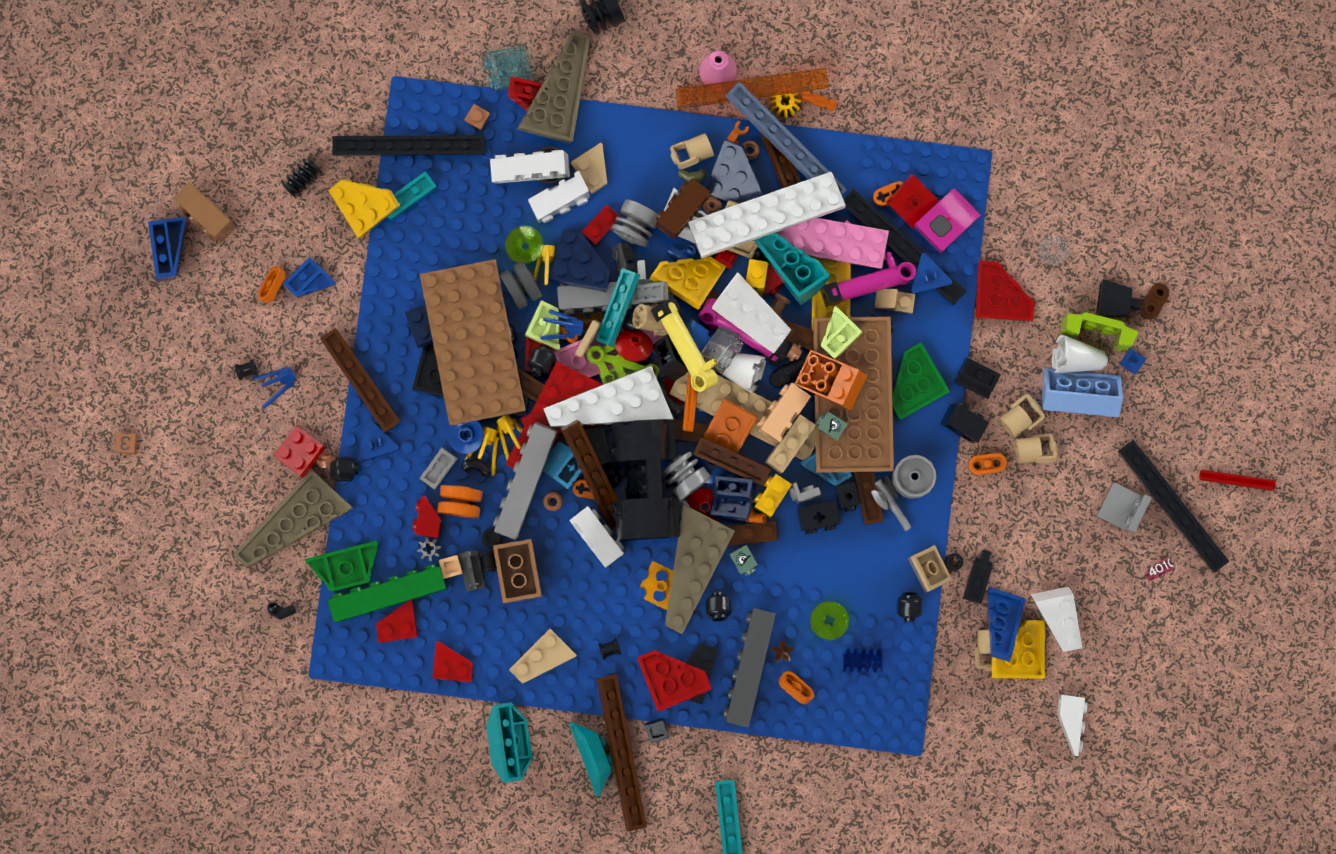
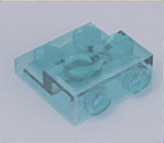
[483,46,533,92]

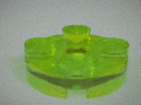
[810,601,849,640]

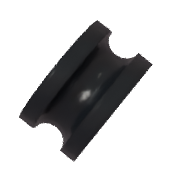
[945,553,963,571]

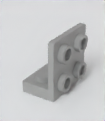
[1097,483,1152,534]

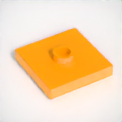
[639,561,673,610]

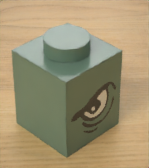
[816,412,847,441]
[729,545,758,576]

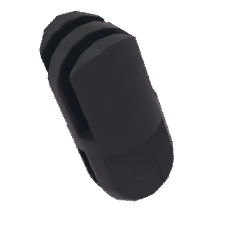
[769,357,805,388]

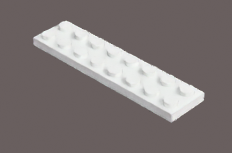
[688,172,846,259]

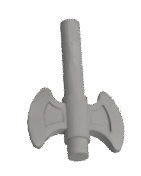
[871,476,911,531]

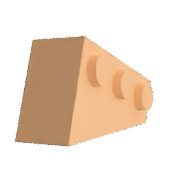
[757,383,811,444]

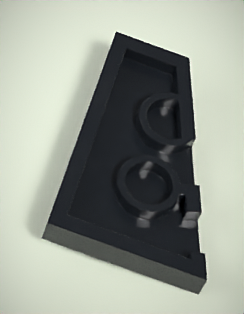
[686,643,718,705]

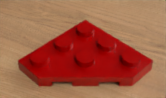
[975,261,1034,322]
[637,650,713,712]

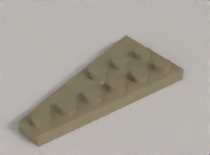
[517,30,591,144]
[233,470,354,568]
[665,504,735,634]

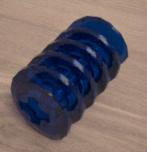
[843,648,883,673]

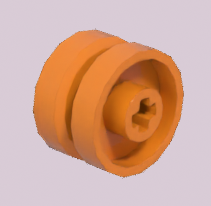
[437,485,483,518]

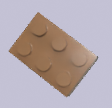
[173,182,236,243]
[493,539,542,604]

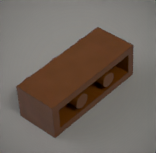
[656,178,711,240]

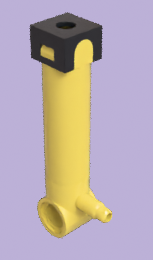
[651,297,718,392]

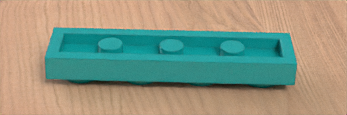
[595,268,640,347]
[715,779,743,854]

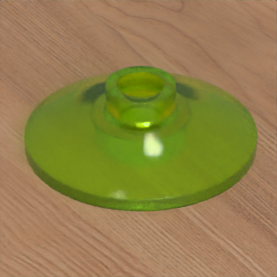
[505,226,543,264]

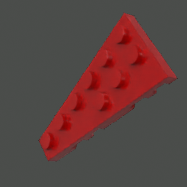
[505,361,604,469]

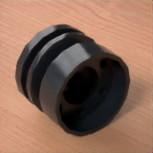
[579,0,625,36]

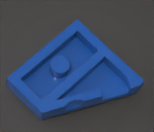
[283,257,337,298]

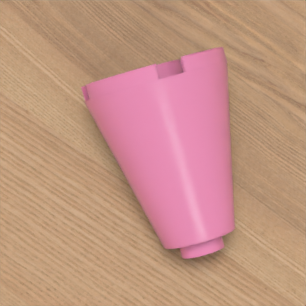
[699,51,737,89]

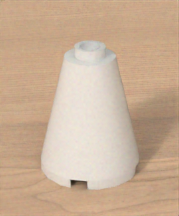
[1052,335,1108,373]
[711,351,766,393]

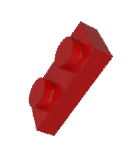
[582,205,621,246]

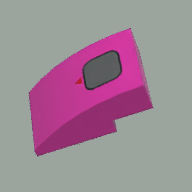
[914,188,981,254]

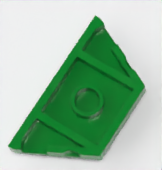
[305,541,379,592]

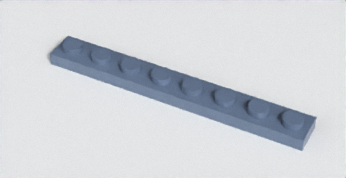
[725,82,847,196]

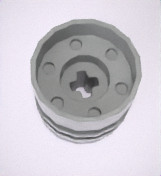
[611,199,658,247]
[661,451,711,502]

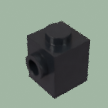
[835,482,860,512]

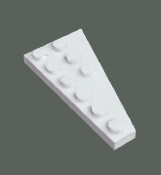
[544,366,673,428]

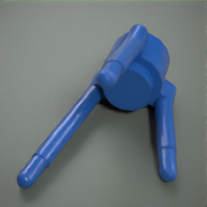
[540,309,583,340]
[253,367,297,409]

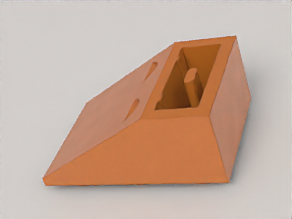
[795,350,867,410]

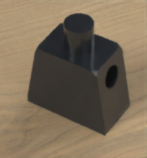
[1096,279,1142,318]

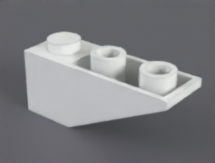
[1057,695,1087,756]

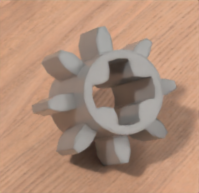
[417,537,441,561]

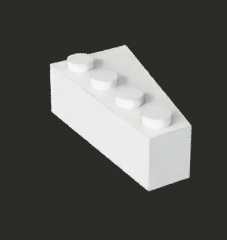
[490,150,570,184]
[712,272,791,353]

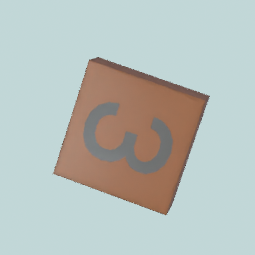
[115,433,137,454]

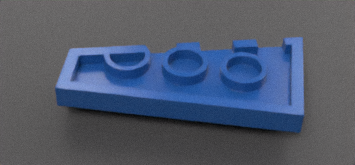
[987,587,1026,662]

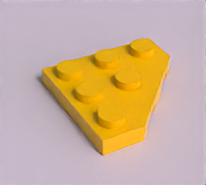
[328,179,400,238]
[650,257,726,310]
[992,620,1045,679]

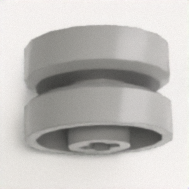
[892,455,936,499]

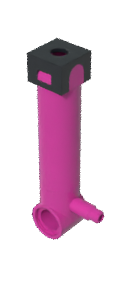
[820,252,916,307]
[699,298,792,367]

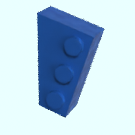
[148,217,187,282]

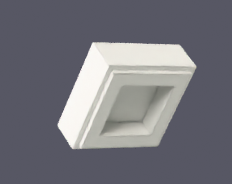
[637,260,646,280]

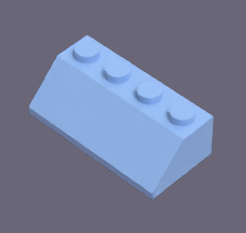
[1042,368,1123,417]

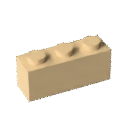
[764,414,816,474]

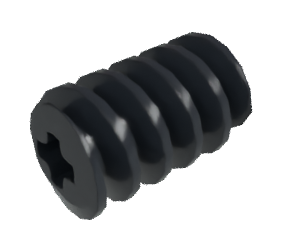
[281,158,323,199]

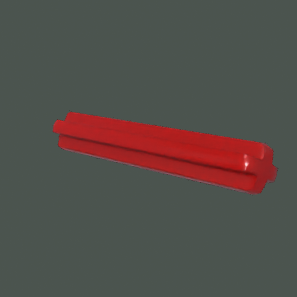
[1199,470,1276,491]

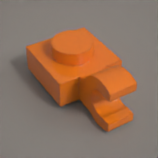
[727,121,749,144]

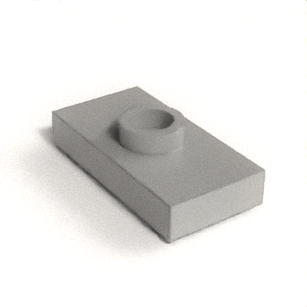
[632,281,668,305]
[419,448,458,490]

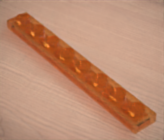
[676,68,829,109]

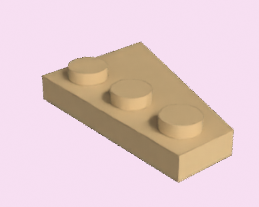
[509,629,577,684]

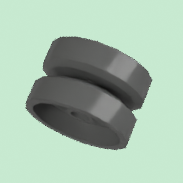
[499,260,543,310]

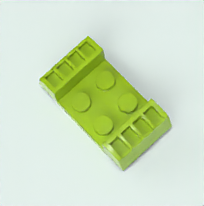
[1061,312,1139,351]

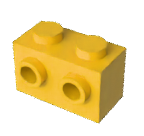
[753,474,792,518]

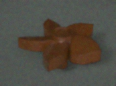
[771,639,794,662]

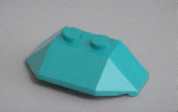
[486,702,532,783]
[569,722,613,797]

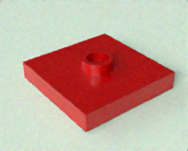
[886,174,939,229]

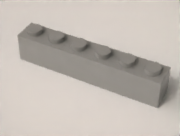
[557,279,674,315]
[493,422,558,540]

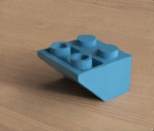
[543,441,582,491]

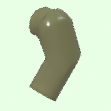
[677,169,707,183]

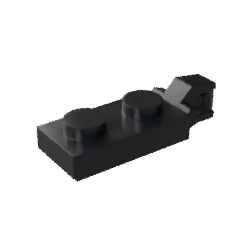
[962,550,993,604]

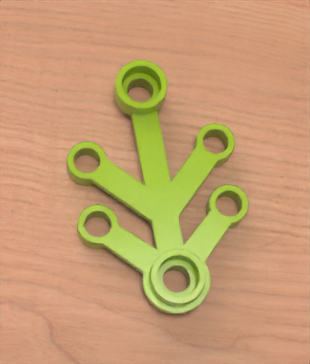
[587,344,659,384]

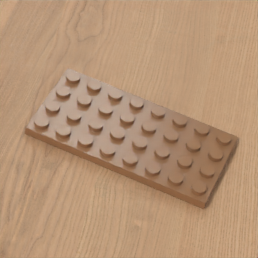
[420,259,526,426]
[813,317,894,473]

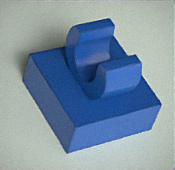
[1119,348,1146,375]

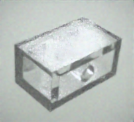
[701,326,743,374]

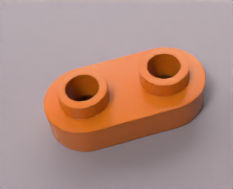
[258,266,285,303]
[968,453,1007,475]
[779,671,814,704]

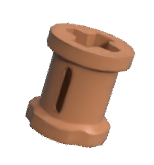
[770,293,790,318]

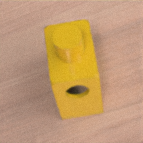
[746,259,768,298]

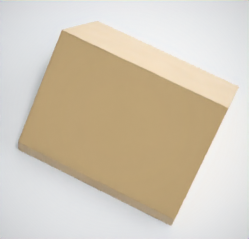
[908,545,952,593]

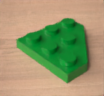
[892,342,950,421]

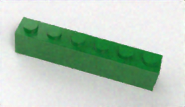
[328,564,447,623]

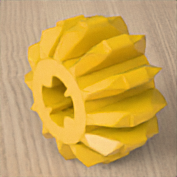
[769,86,801,119]

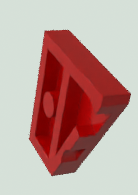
[507,76,542,111]
[376,600,418,643]

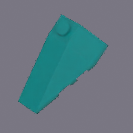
[754,233,830,305]

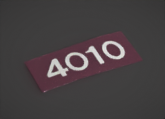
[1145,556,1175,581]

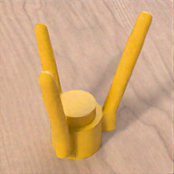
[534,245,564,286]
[496,414,523,460]
[465,427,499,476]

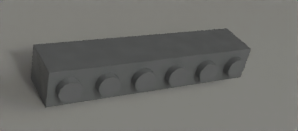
[723,608,776,728]

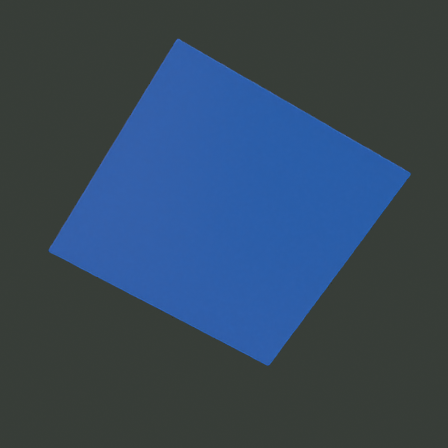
[309,76,992,756]

